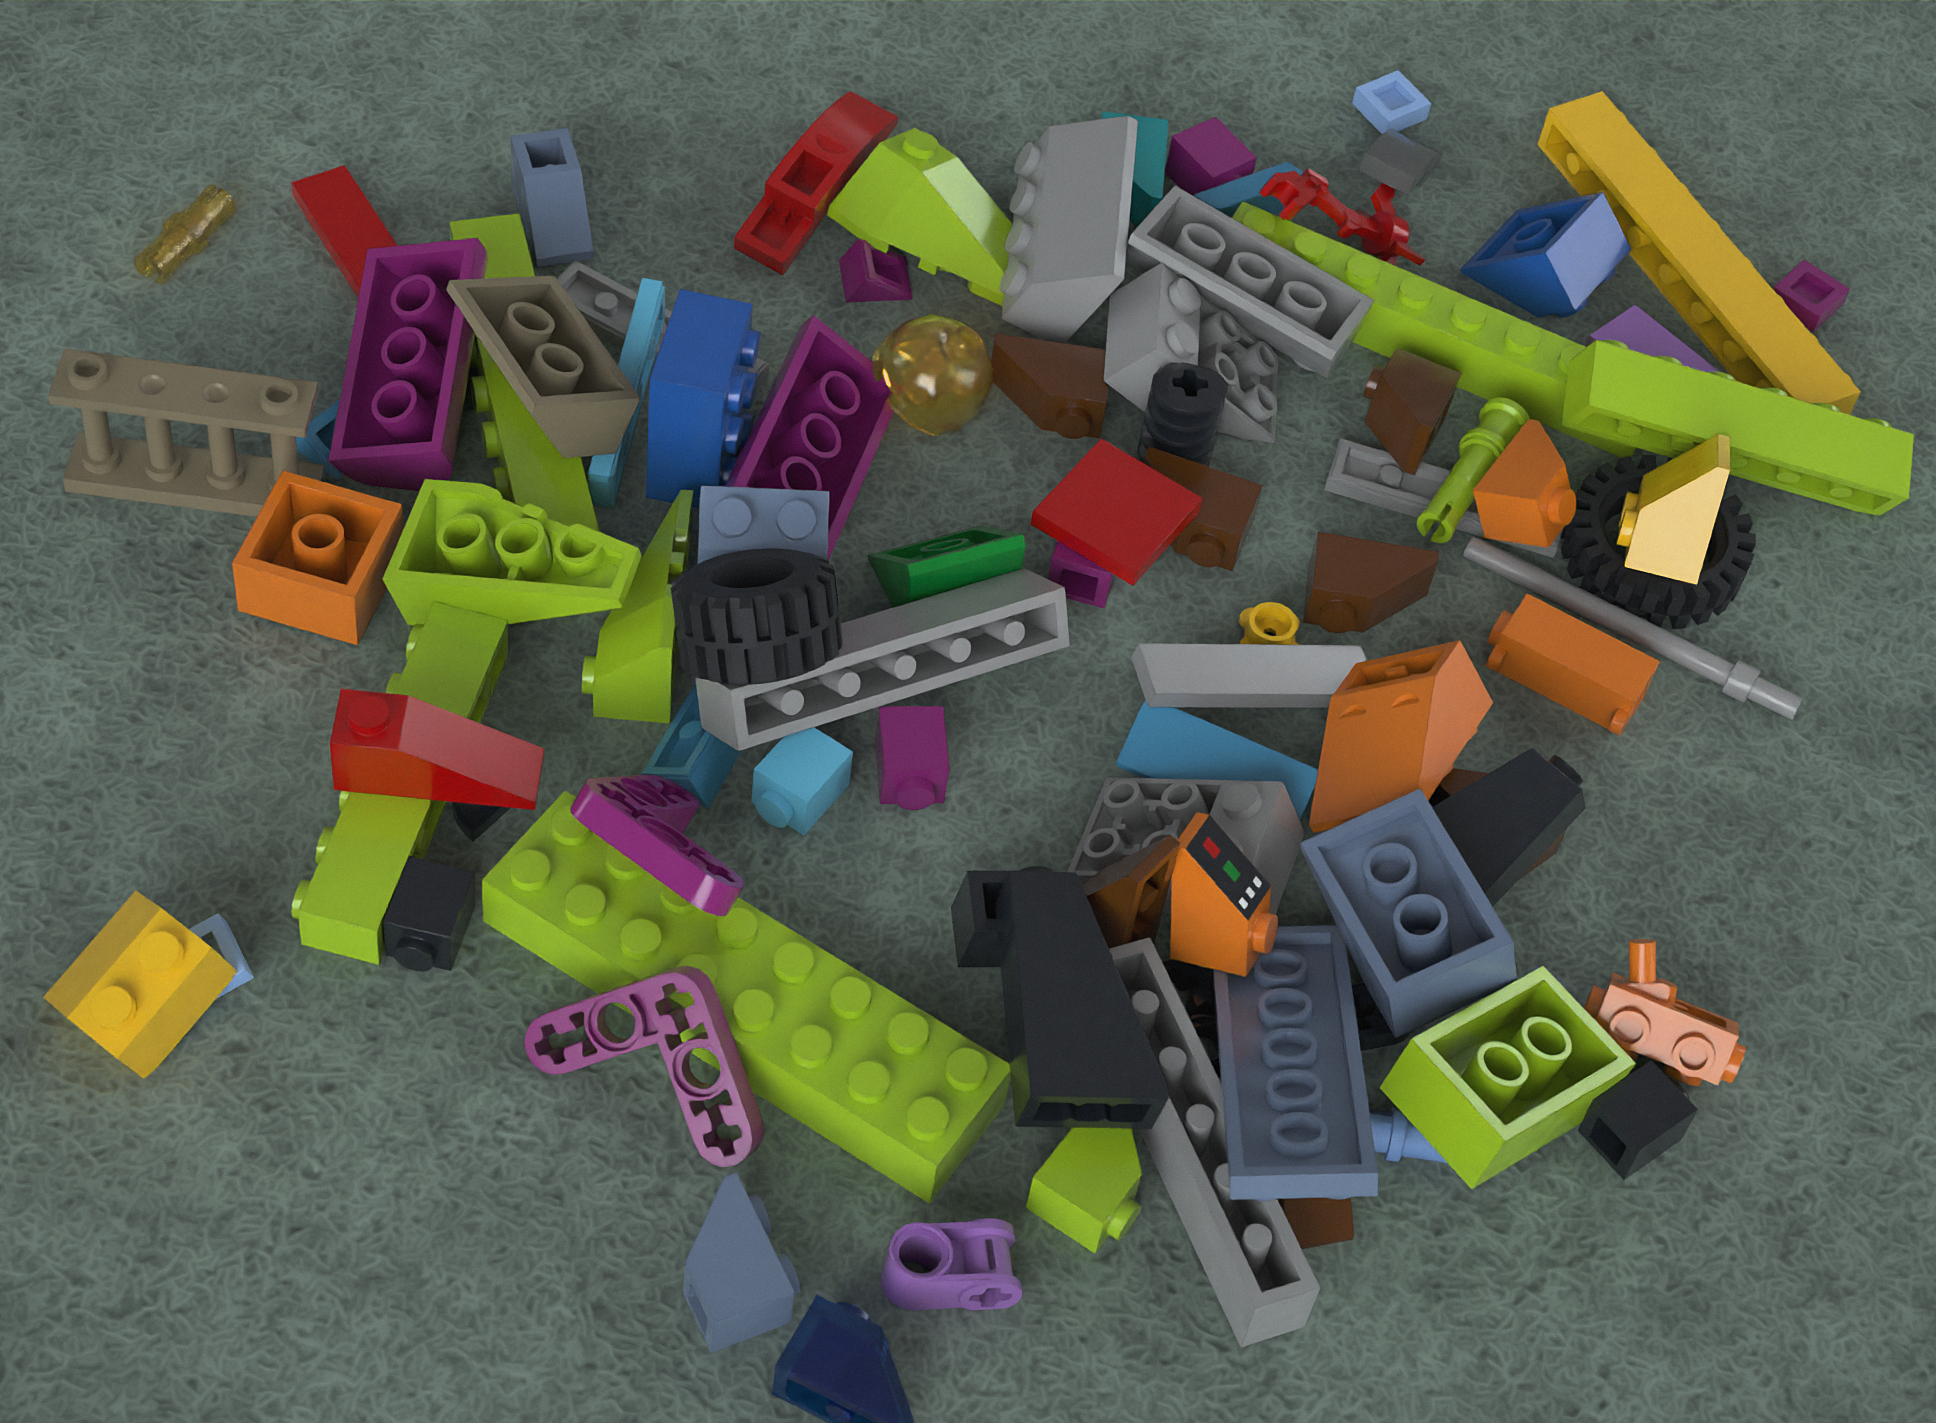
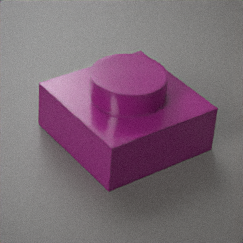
[1773,259,1850,332]

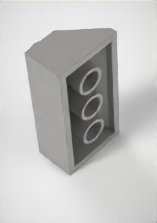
[1000,116,1138,343]
[1128,186,1374,378]

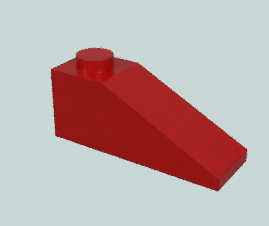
[330,689,544,810]

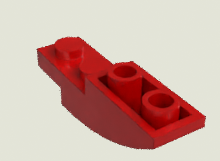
[734,91,898,275]

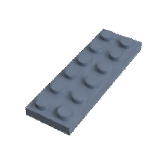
[1212,925,1378,1201]

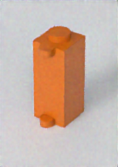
[1485,593,1660,736]

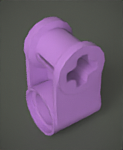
[880,1218,1022,1310]

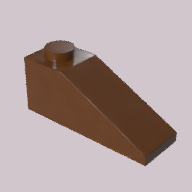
[1082,835,1180,949]

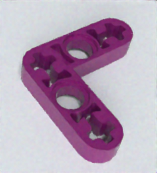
[570,774,745,916]
[524,966,764,1167]

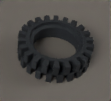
[1561,455,1756,629]

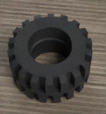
[671,548,843,685]

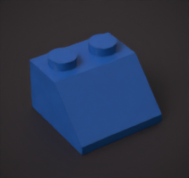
[1460,192,1631,318]

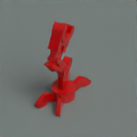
[1259,168,1426,266]

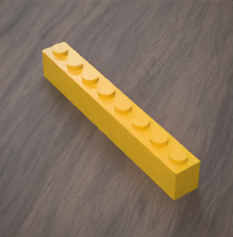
[1538,91,1861,415]

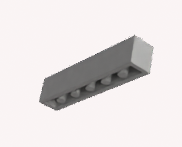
[695,568,1070,751]
[1109,937,1320,1347]

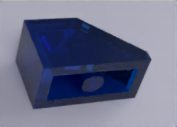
[772,1295,914,1423]

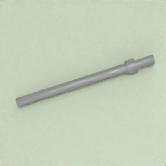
[1463,536,1804,720]

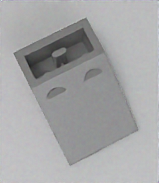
[1104,262,1279,443]
[1067,777,1305,914]

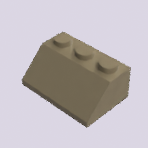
[446,276,641,458]

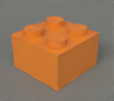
[232,470,404,645]

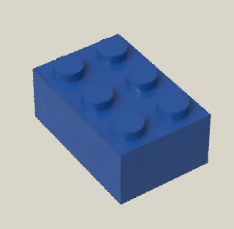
[646,289,761,509]

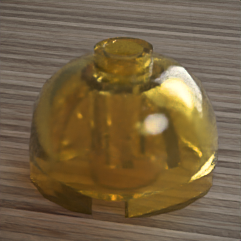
[872,314,993,436]

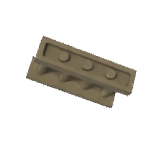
[48,349,326,516]

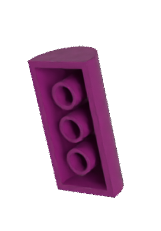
[328,238,488,491]
[725,315,904,560]

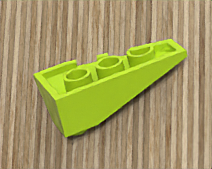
[827,128,1012,307]
[382,479,642,626]
[581,489,693,723]

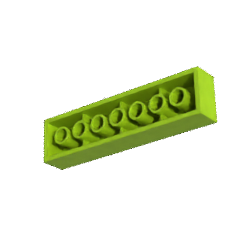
[482,791,1011,1204]

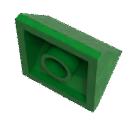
[867,526,1026,608]

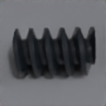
[1137,362,1228,467]

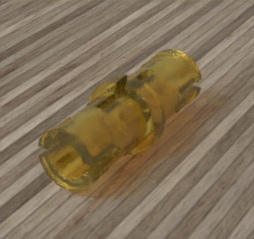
[134,185,236,285]

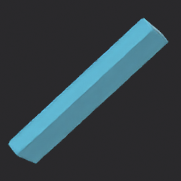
[588,278,665,508]

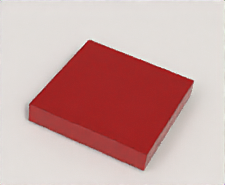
[1030,438,1203,586]

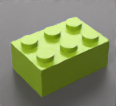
[1380,966,1636,1189]

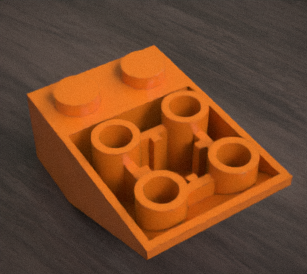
[1309,640,1493,833]

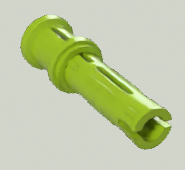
[1416,397,1530,543]

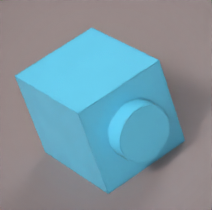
[751,727,853,835]

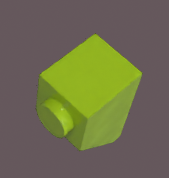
[1026,1128,1142,1253]

